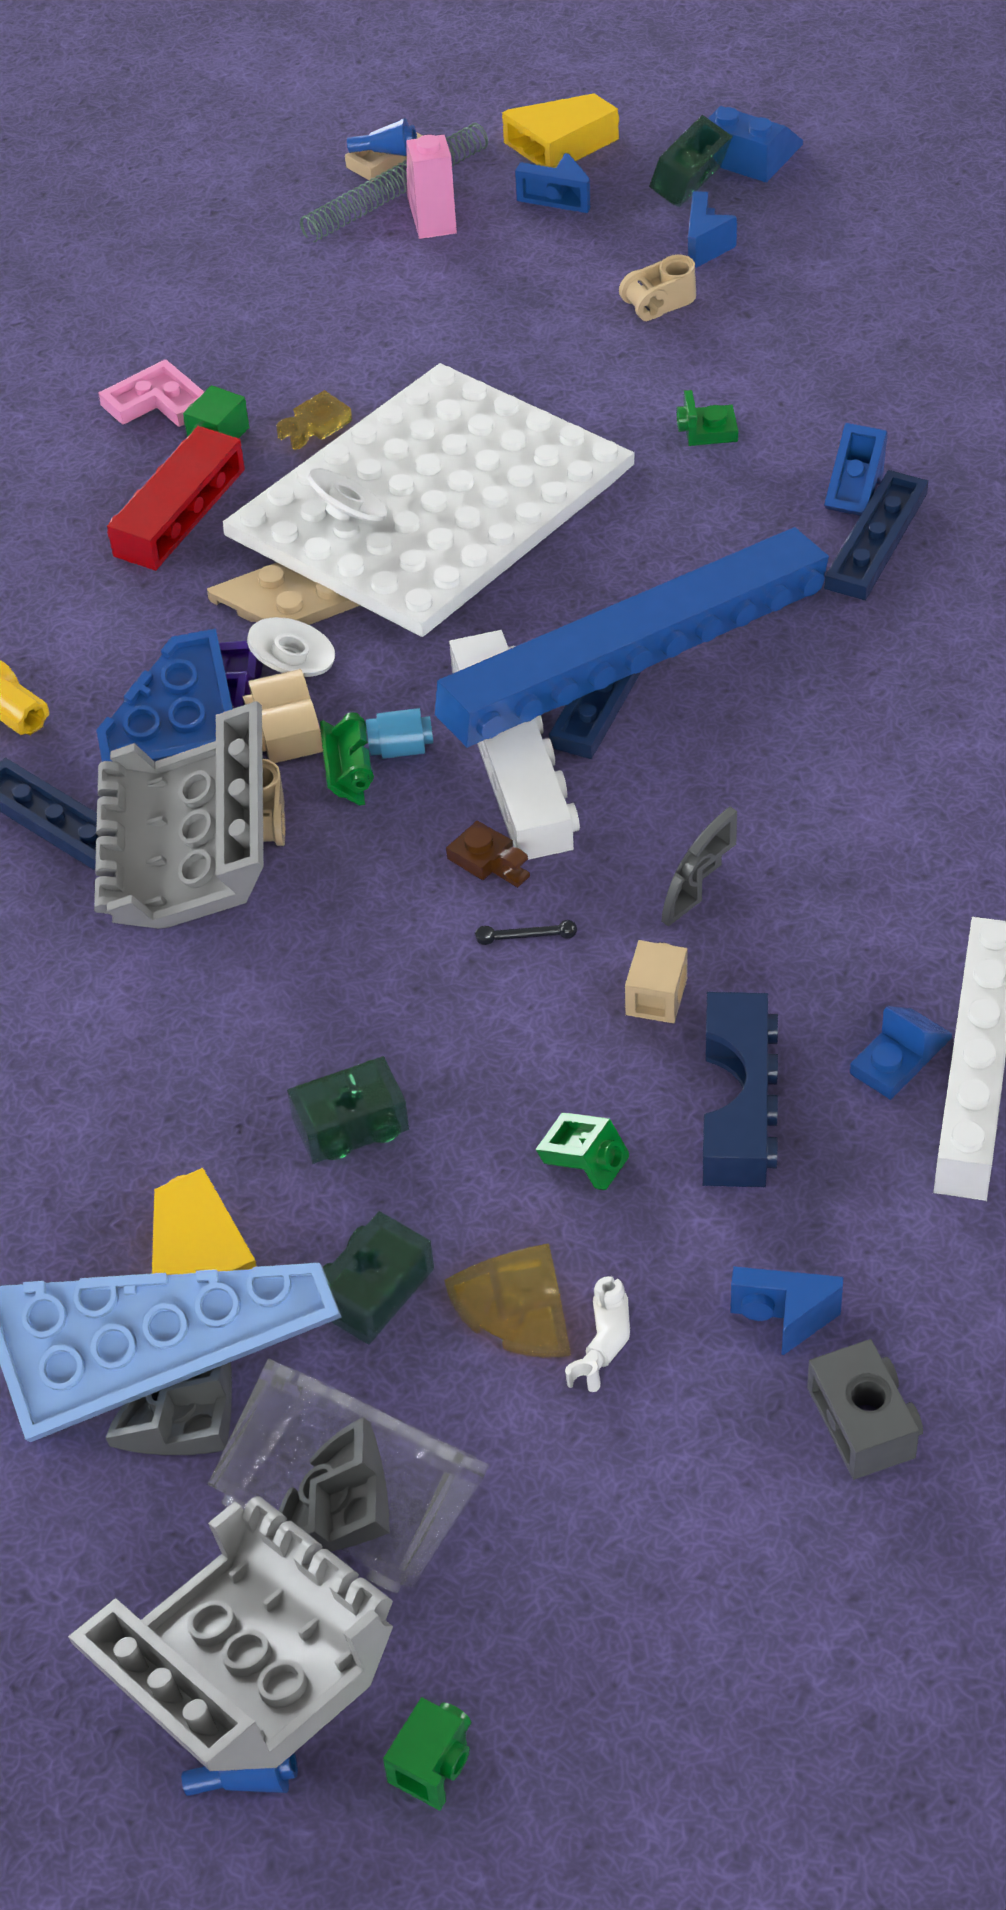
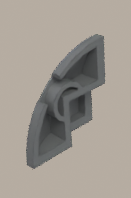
[661,807,737,927]
[106,1362,232,1455]
[278,1417,390,1552]

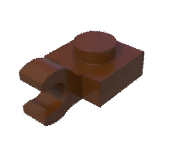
[446,821,530,888]

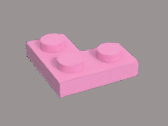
[99,359,204,427]

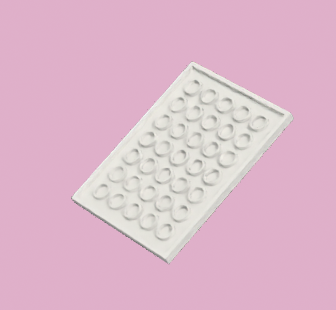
[223,363,635,637]

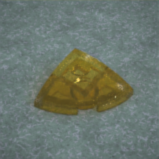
[444,1243,571,1358]

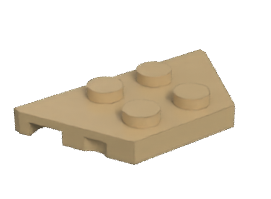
[207,563,359,625]

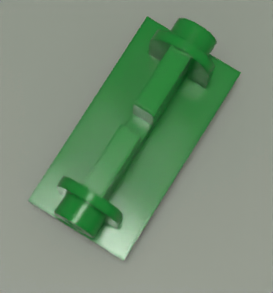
[320,712,374,806]

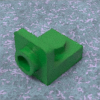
[676,390,738,446]
[535,1112,629,1190]

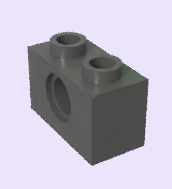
[807,1339,923,1480]

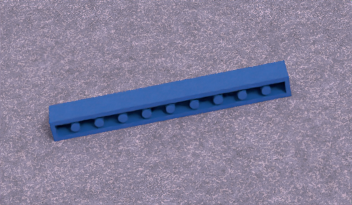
[434,527,829,748]

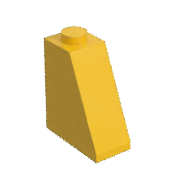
[502,93,619,168]
[152,1168,257,1275]

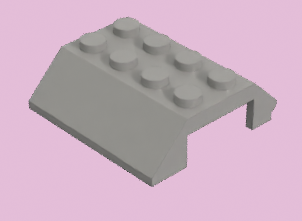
[94,701,264,929]
[68,1496,393,1771]

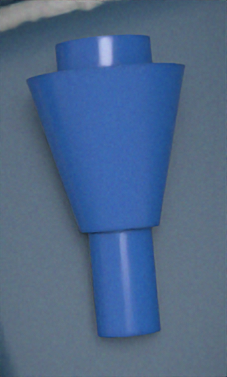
[347,118,417,156]
[181,1752,298,1796]

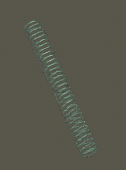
[300,123,488,242]

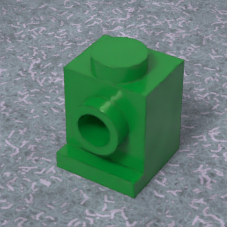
[383,1697,472,1811]

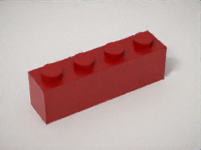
[107,426,245,571]

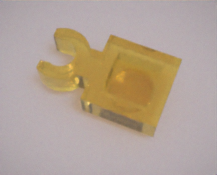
[276,390,352,450]

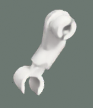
[565,1276,630,1392]

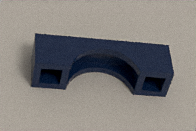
[702,992,778,1187]

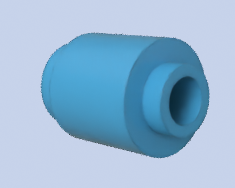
[366,708,433,759]

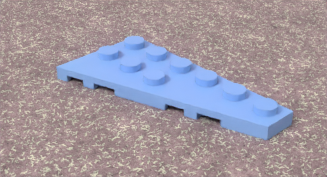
[0,1263,342,1442]

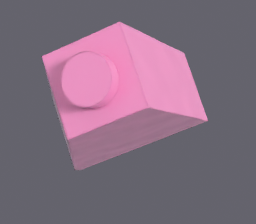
[407,135,457,239]

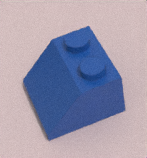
[701,106,803,183]

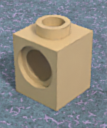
[625,940,687,1023]

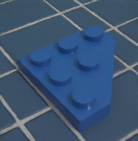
[96,628,233,762]

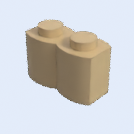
[243,669,323,763]

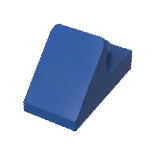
[515,153,590,213]
[688,191,737,268]
[824,423,888,516]
[850,1006,953,1100]
[730,1266,844,1355]

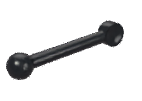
[475,920,577,945]

